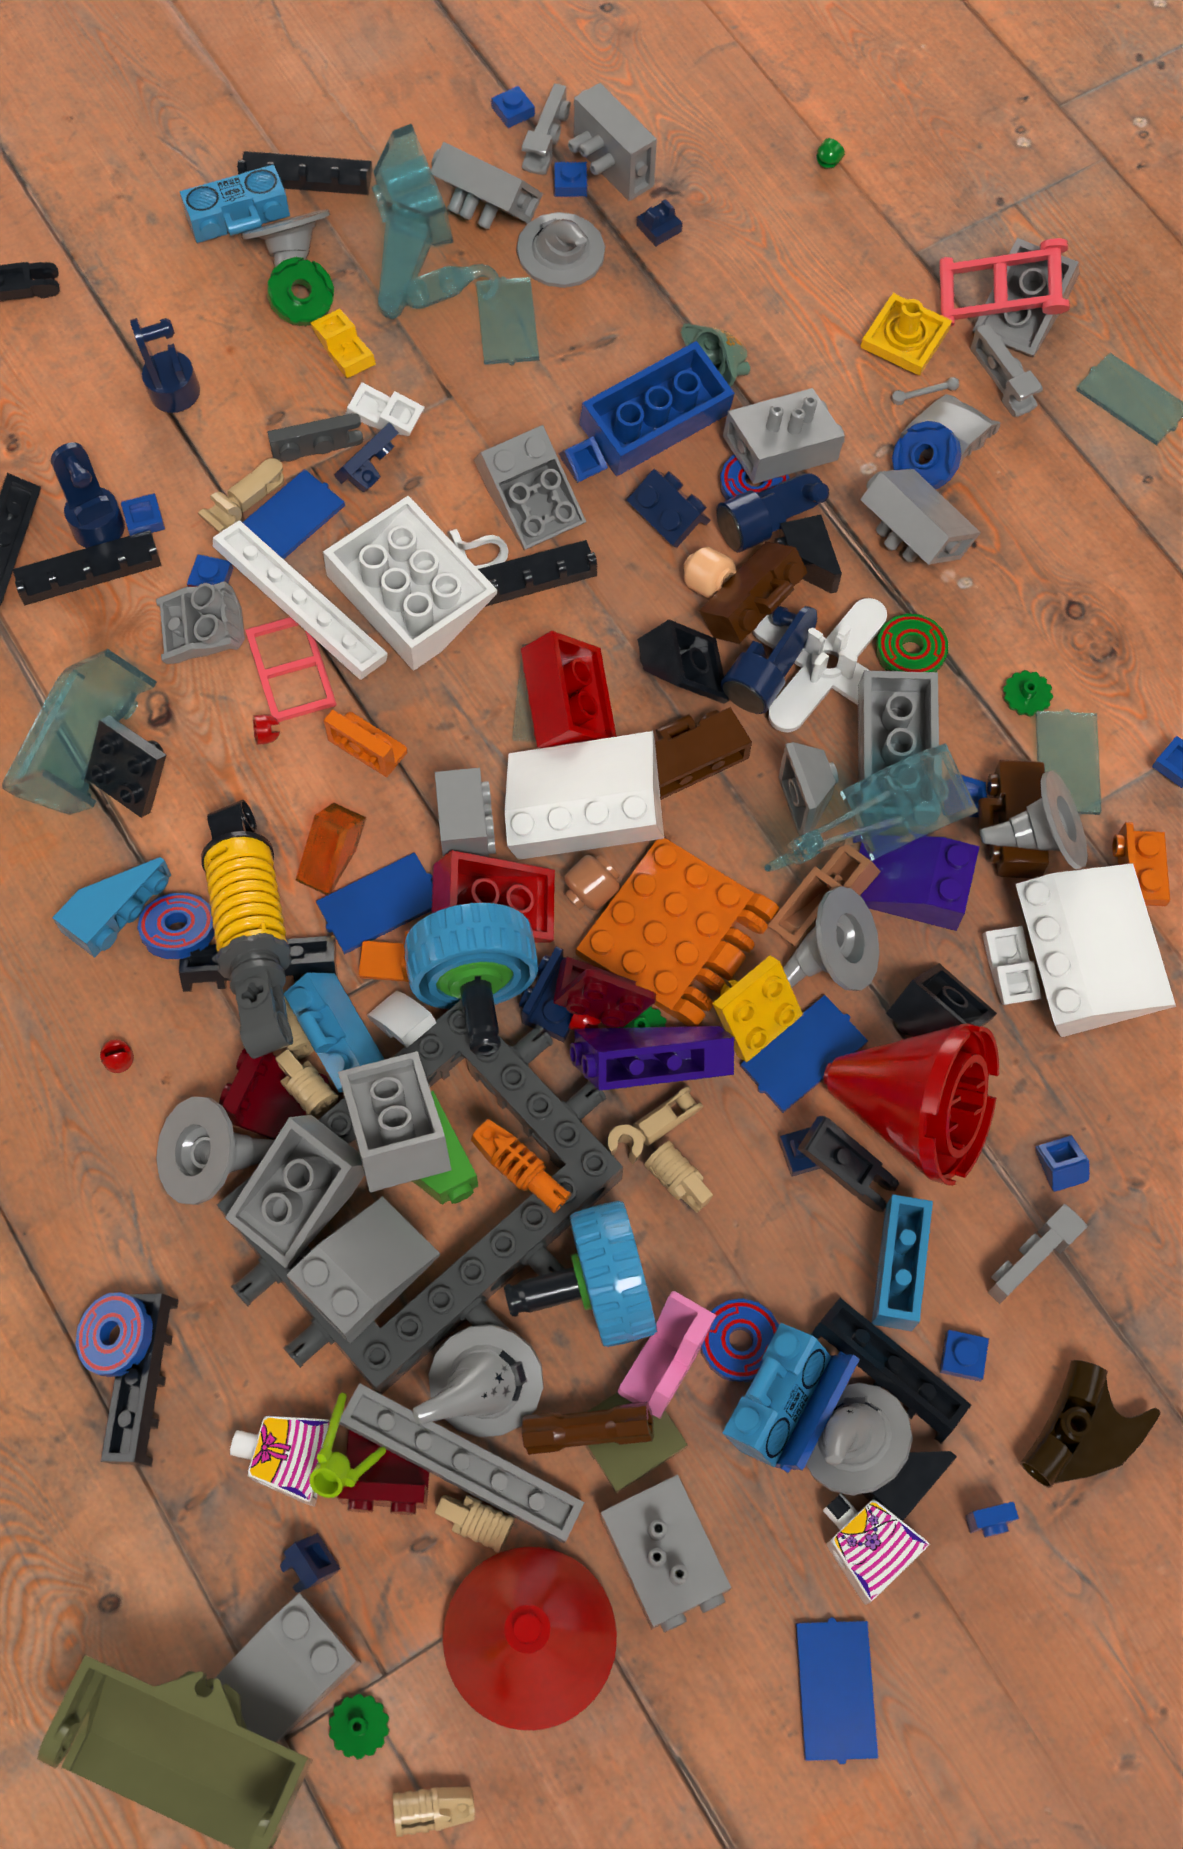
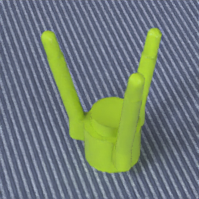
[309,1393,386,1498]

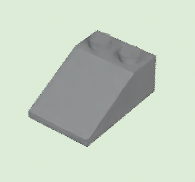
[972,238,1080,358]
[338,1051,451,1192]
[225,1115,365,1268]
[287,1197,440,1344]
[211,1593,361,1743]

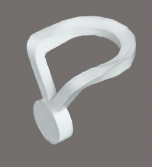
[448,529,509,569]

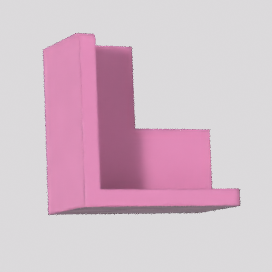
[618,1291,716,1419]

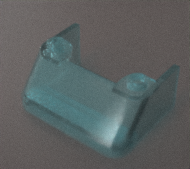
[2,649,157,815]

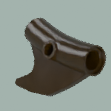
[1021,1360,1160,1488]

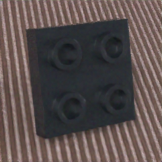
[85,715,167,818]

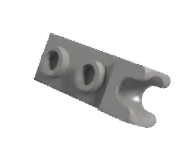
[522,83,571,175]
[970,323,1043,417]
[988,1204,1088,1304]

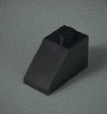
[774,515,842,593]
[863,1451,957,1521]

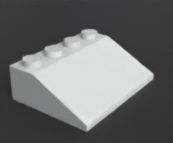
[323,496,497,671]
[505,731,664,860]
[1016,863,1176,1037]

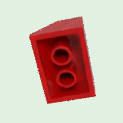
[521,631,617,748]

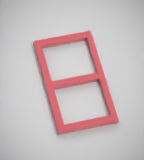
[245,617,337,722]

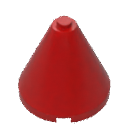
[824,1023,999,1186]
[443,1547,617,1731]

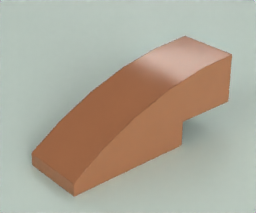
[768,842,881,948]

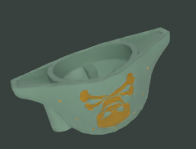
[680,323,750,387]

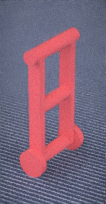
[940,238,1070,327]

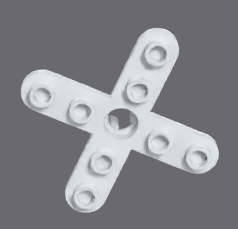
[752,598,887,732]

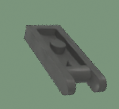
[267,413,364,462]

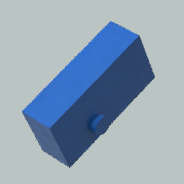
[579,341,735,477]

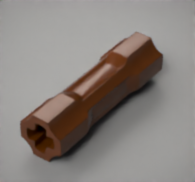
[522,1402,654,1455]

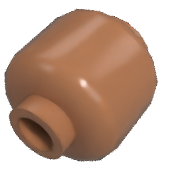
[564,854,620,911]

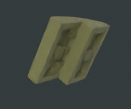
[585,1392,688,1494]

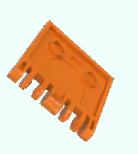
[576,837,780,1027]

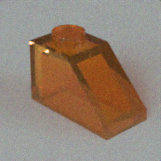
[295,803,367,895]

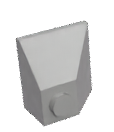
[778,742,839,841]

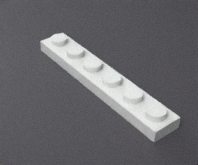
[213,520,388,680]

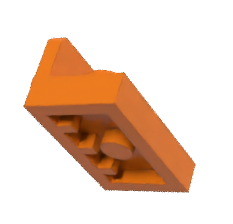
[324,709,407,778]
[1112,822,1170,906]

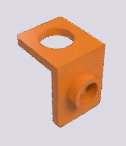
[359,931,409,982]

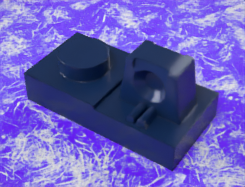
[334,422,399,492]

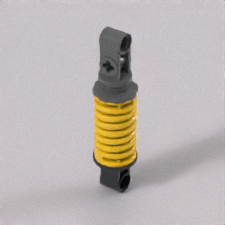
[201,800,293,1059]

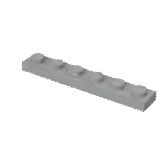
[339,1383,585,1543]

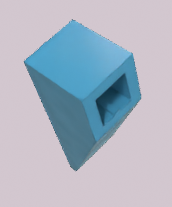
[52,857,171,958]

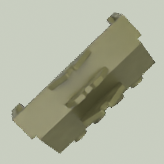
[37,1655,312,1849]

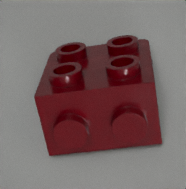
[553,956,656,1028]
[219,1048,330,1140]
[337,1430,430,1515]

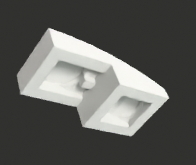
[345,382,425,436]
[982,926,1042,1005]
[367,991,436,1048]

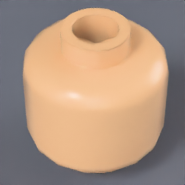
[684,547,736,599]

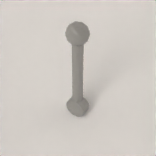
[892,377,960,405]

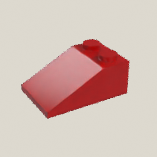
[432,850,555,943]

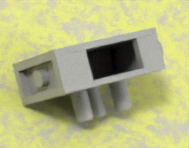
[568,83,657,201]
[430,141,543,229]
[723,388,845,484]
[860,469,981,565]
[600,1475,731,1633]

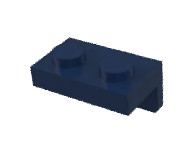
[627,469,711,548]

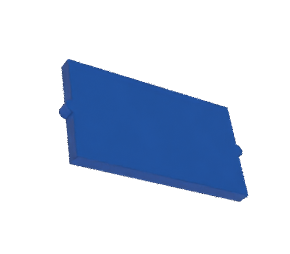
[242,469,345,560]
[316,852,433,955]
[740,995,868,1113]
[775,1352,860,1473]
[796,1618,878,1764]

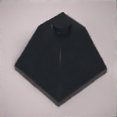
[637,620,729,704]
[886,963,997,1037]

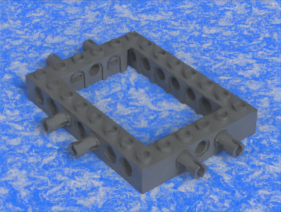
[217,999,623,1395]

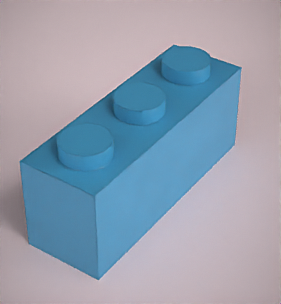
[871,1194,933,1331]

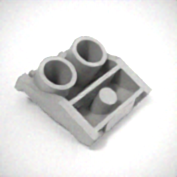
[900,394,1001,467]
[156,581,245,664]

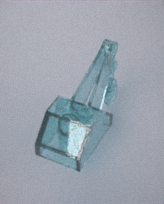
[371,124,501,319]
[764,743,978,872]

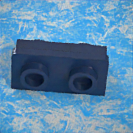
[519,946,574,1043]

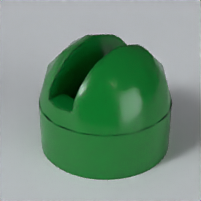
[816,138,845,169]

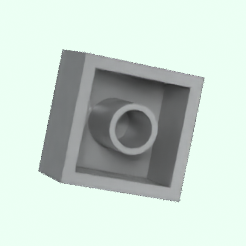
[435,768,496,857]

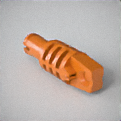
[471,1119,572,1213]

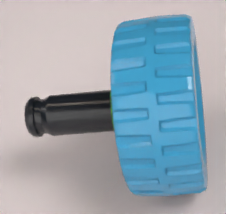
[404,903,538,1055]
[504,1201,657,1347]

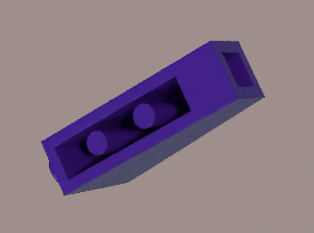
[570,1026,734,1091]

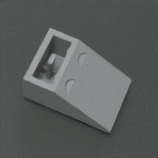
[473,425,586,550]

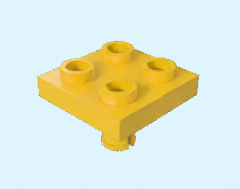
[860,293,952,376]
[712,955,803,1062]

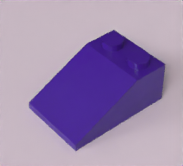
[859,834,980,931]

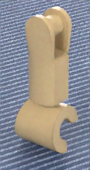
[198,458,284,533]
[604,1086,704,1164]

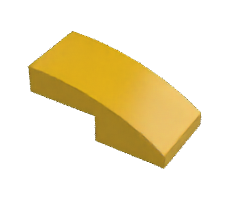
[311,308,376,378]

